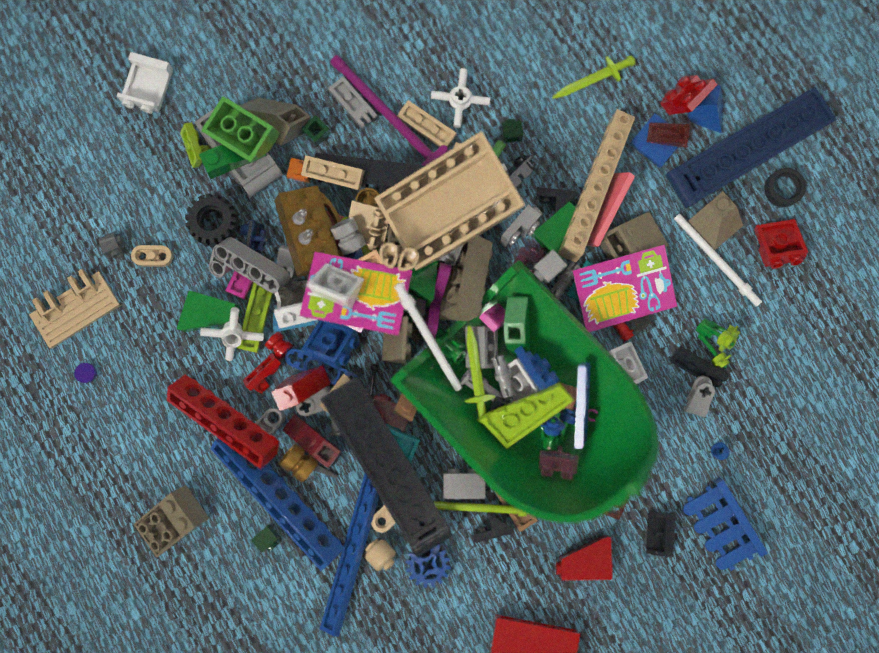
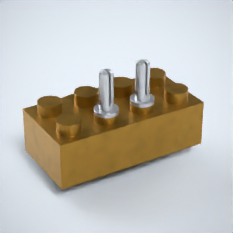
[274,185,343,277]

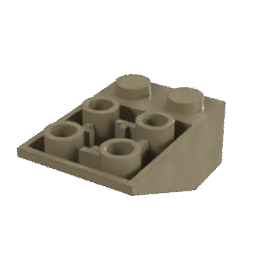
[239,98,311,146]
[600,212,669,260]
[382,317,413,364]
[134,485,210,558]

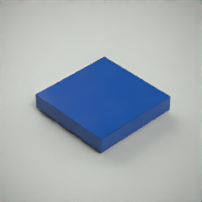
[630,113,686,168]

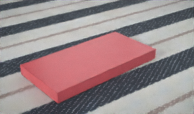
[586,172,635,247]

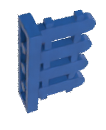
[683,477,768,571]

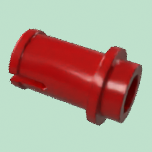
[612,322,634,342]

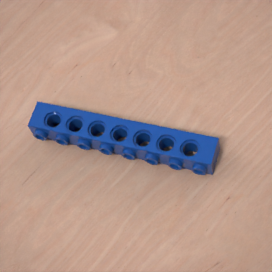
[210,438,345,571]

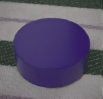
[74,363,97,383]

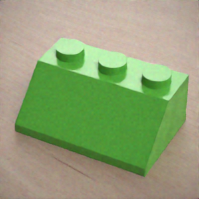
[201,96,281,163]

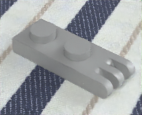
[328,76,378,129]

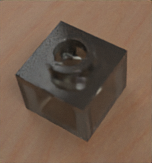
[278,280,305,307]

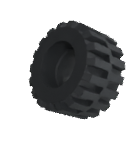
[185,194,241,248]

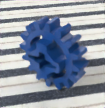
[406,544,451,588]

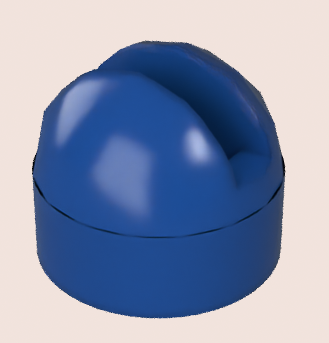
[711,442,730,461]

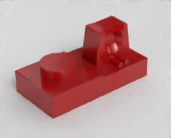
[243,352,281,394]

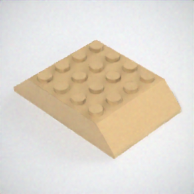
[374,131,525,270]

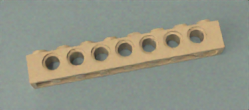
[558,109,635,262]

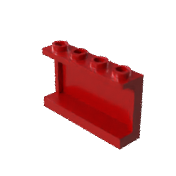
[490,614,580,653]

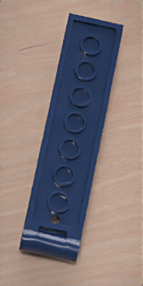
[665,87,837,209]

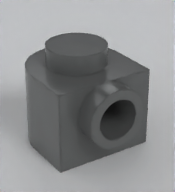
[98,232,125,259]

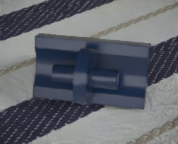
[240,220,271,254]

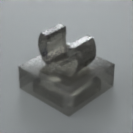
[629,315,654,336]

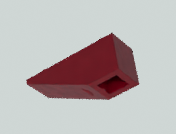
[282,414,343,468]

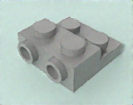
[500,204,542,248]

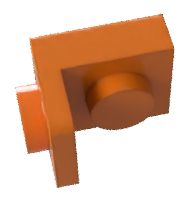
[286,158,314,183]

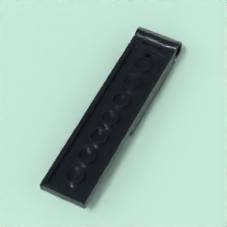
[320,377,453,558]

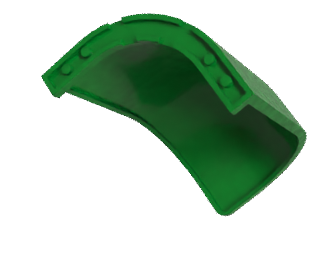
[390,260,659,523]

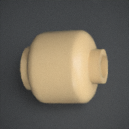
[365,539,396,571]

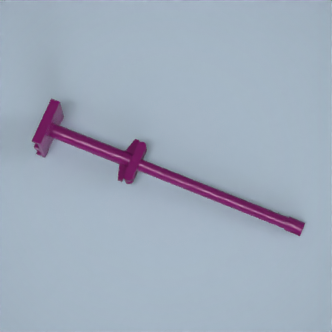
[330,55,450,166]

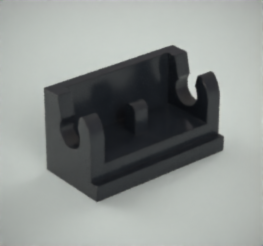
[646,511,676,557]

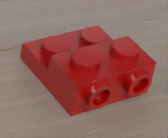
[660,75,718,115]
[754,219,808,269]

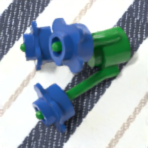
[540,408,576,451]

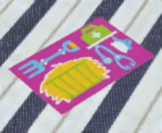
[573,244,677,332]
[299,252,413,335]

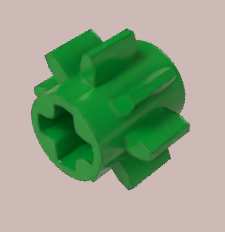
[441,339,466,365]

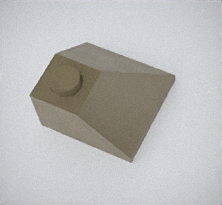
[687,191,743,250]

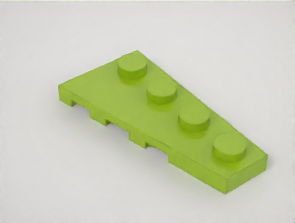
[480,383,573,449]

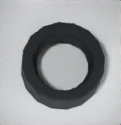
[764,168,806,208]

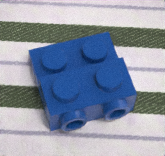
[301,320,360,370]
[514,346,560,391]

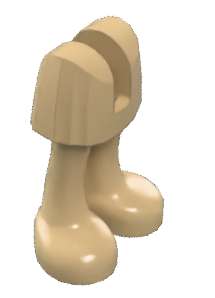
[379,242,419,271]

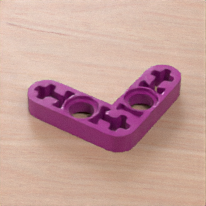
[426,263,451,339]

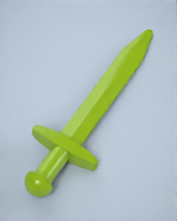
[553,56,635,99]
[465,326,495,424]

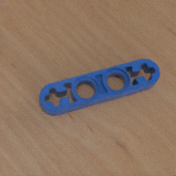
[285,349,359,385]

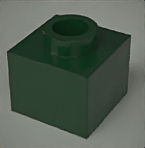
[301,115,331,147]
[500,119,523,143]
[251,525,280,553]

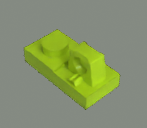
[180,122,210,168]

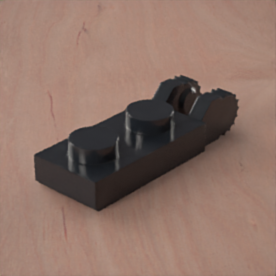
[670,346,729,388]

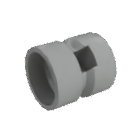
[330,217,366,255]

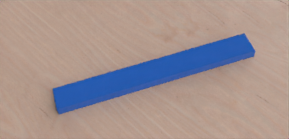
[320,473,379,636]

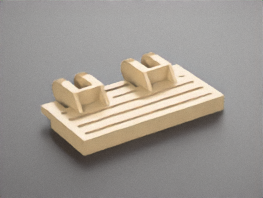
[29,269,121,349]

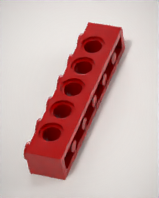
[167,374,280,469]

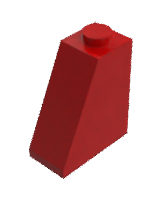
[272,365,331,411]
[555,535,612,581]

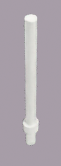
[674,214,762,307]
[394,282,462,391]

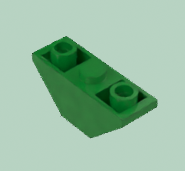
[504,296,530,356]

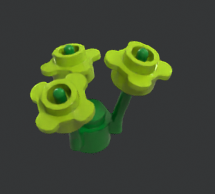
[696,318,740,368]

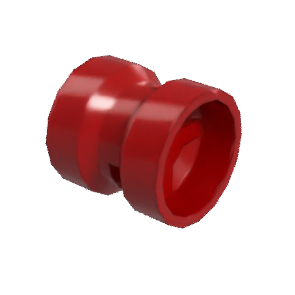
[265,331,293,360]

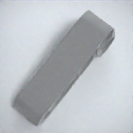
[209,237,290,293]

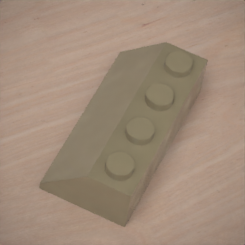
[439,236,493,321]

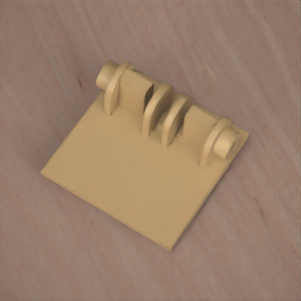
[349,200,389,251]

